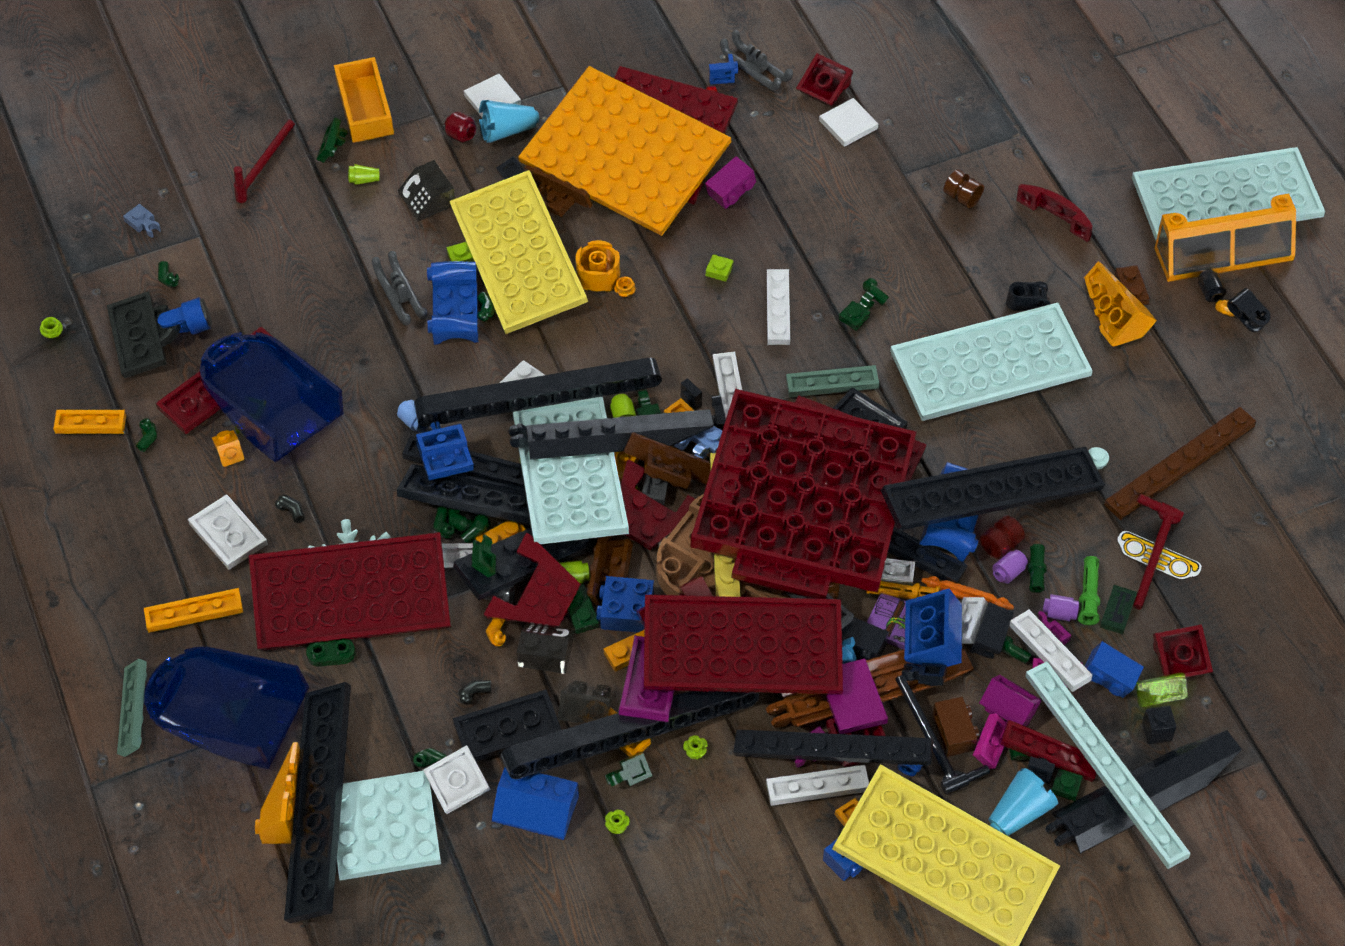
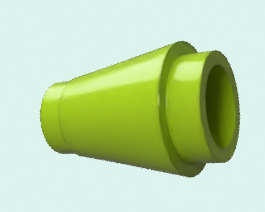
[348,164,379,185]

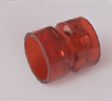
[980,515,1025,559]

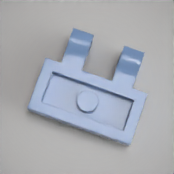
[674,425,722,459]

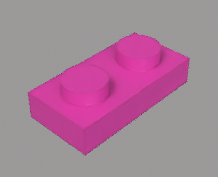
[973,713,1006,769]

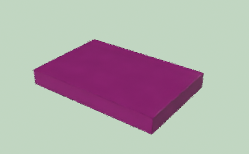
[825,659,888,734]

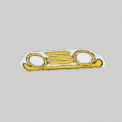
[1118,531,1202,579]

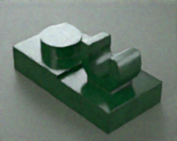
[316,117,348,163]

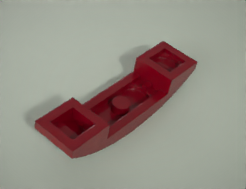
[1016,184,1093,242]

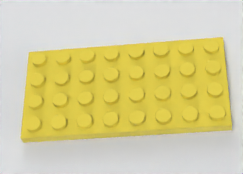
[449,170,588,334]
[832,764,1060,946]

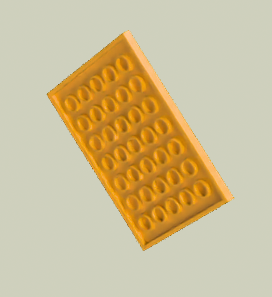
[518,66,731,236]

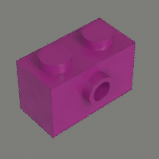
[705,156,756,209]
[979,675,1042,727]

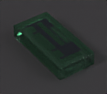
[1100,585,1137,634]

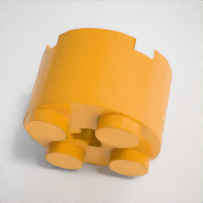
[575,240,620,291]

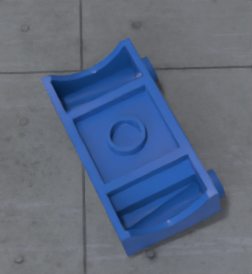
[427,261,479,345]
[919,462,978,562]

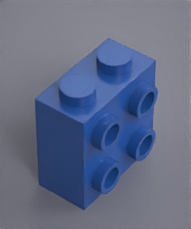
[597,576,654,633]

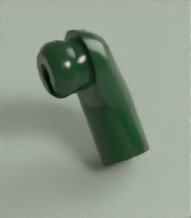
[863,278,889,305]
[448,507,473,532]
[461,515,490,543]
[1001,635,1031,664]

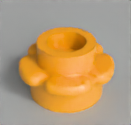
[614,277,636,297]

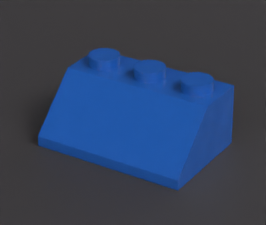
[904,588,962,667]
[492,767,579,840]

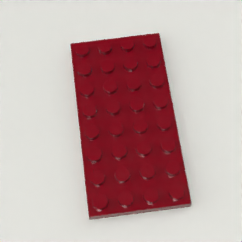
[249,532,451,651]
[644,595,843,694]

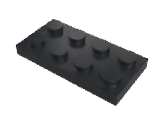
[452,689,561,762]

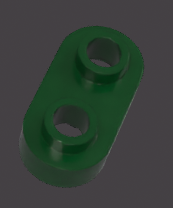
[306,639,356,667]

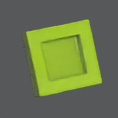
[446,242,474,262]
[706,255,734,282]

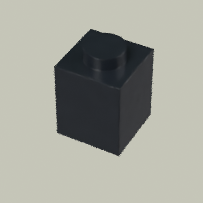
[1142,705,1176,744]

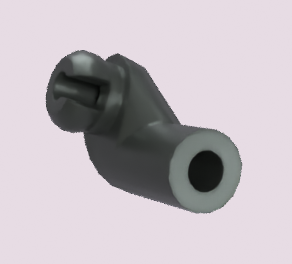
[275,495,305,523]
[458,680,491,703]

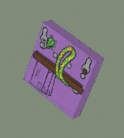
[867,594,906,650]

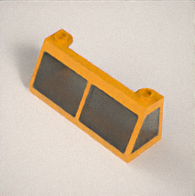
[1154,193,1296,282]

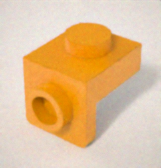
[212,430,245,467]

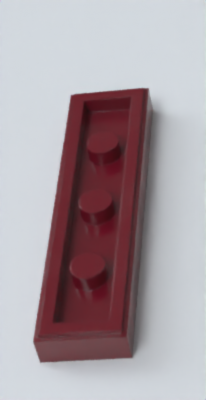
[1000,720,1096,782]

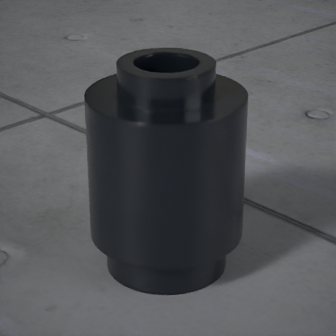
[1198,269,1227,302]

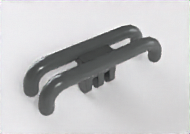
[720,30,793,90]
[372,251,427,326]

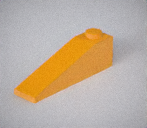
[1084,261,1157,347]
[255,742,300,844]

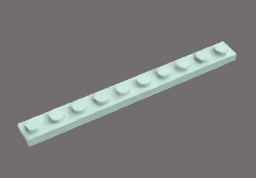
[1026,662,1190,869]

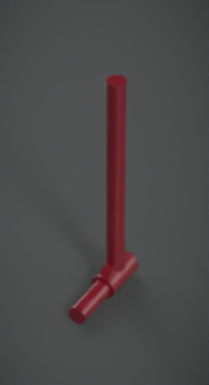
[233,120,295,203]
[1133,493,1184,610]

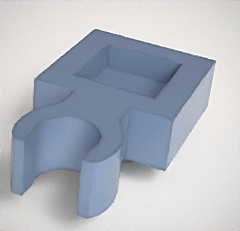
[123,204,161,238]

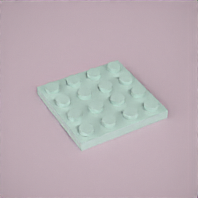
[337,771,441,880]

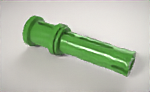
[1078,556,1100,625]

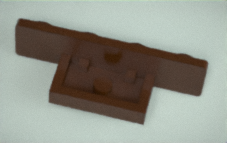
[524,165,593,217]
[624,432,710,489]
[587,536,633,606]

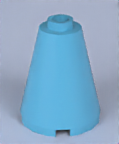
[479,100,539,143]
[989,768,1058,836]

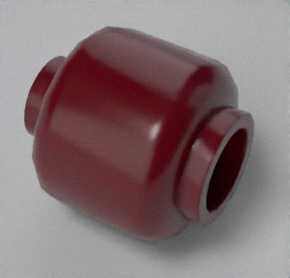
[445,112,477,142]

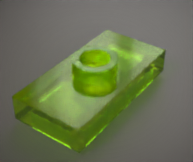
[1136,672,1188,707]

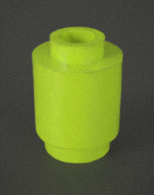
[610,394,636,418]
[560,561,589,585]

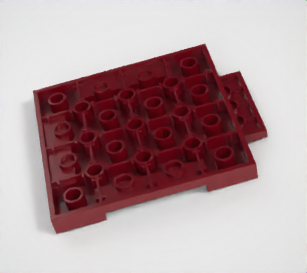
[690,389,916,599]

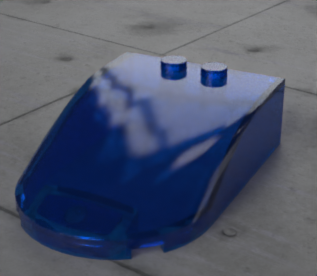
[200,332,344,463]
[144,647,309,769]

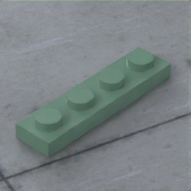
[786,365,879,398]
[117,659,147,757]

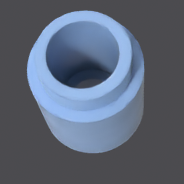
[397,400,428,433]

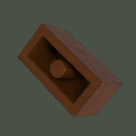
[932,696,980,757]

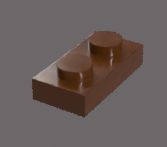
[1115,265,1150,305]

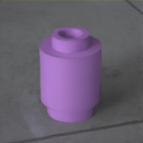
[993,550,1028,584]
[1043,594,1079,621]

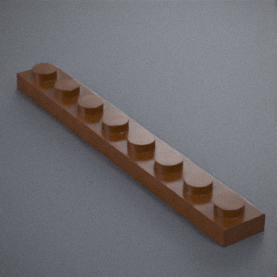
[1104,407,1256,520]

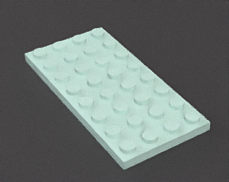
[1132,147,1325,242]
[890,303,1092,421]
[513,397,629,544]

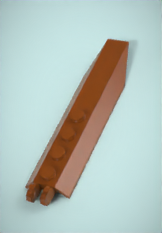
[766,649,974,728]

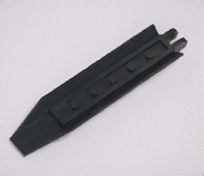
[508,409,713,460]
[1045,730,1242,854]

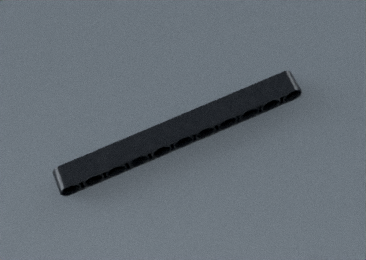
[414,357,662,427]
[500,691,759,779]

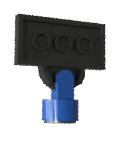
[107,291,212,379]

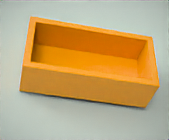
[334,57,394,143]

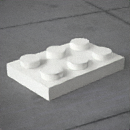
[188,495,268,570]

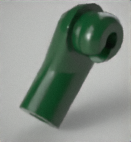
[158,261,180,288]
[477,292,495,322]
[136,418,157,452]
[433,507,455,539]
[413,748,447,768]

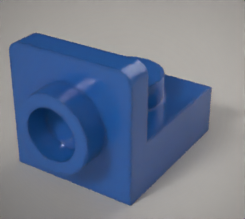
[709,54,738,85]

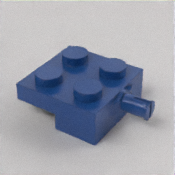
[416,422,474,481]

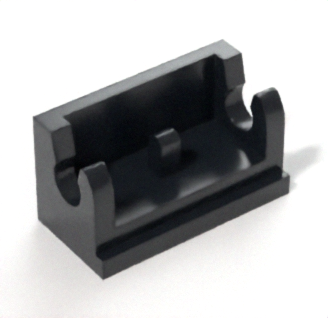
[969,602,1014,659]

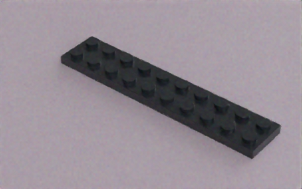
[881,447,1105,531]
[284,682,351,924]

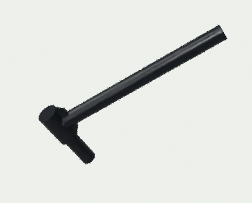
[895,675,990,795]

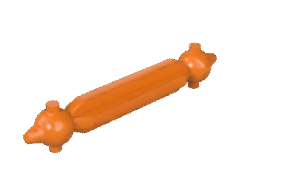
[922,576,1014,610]

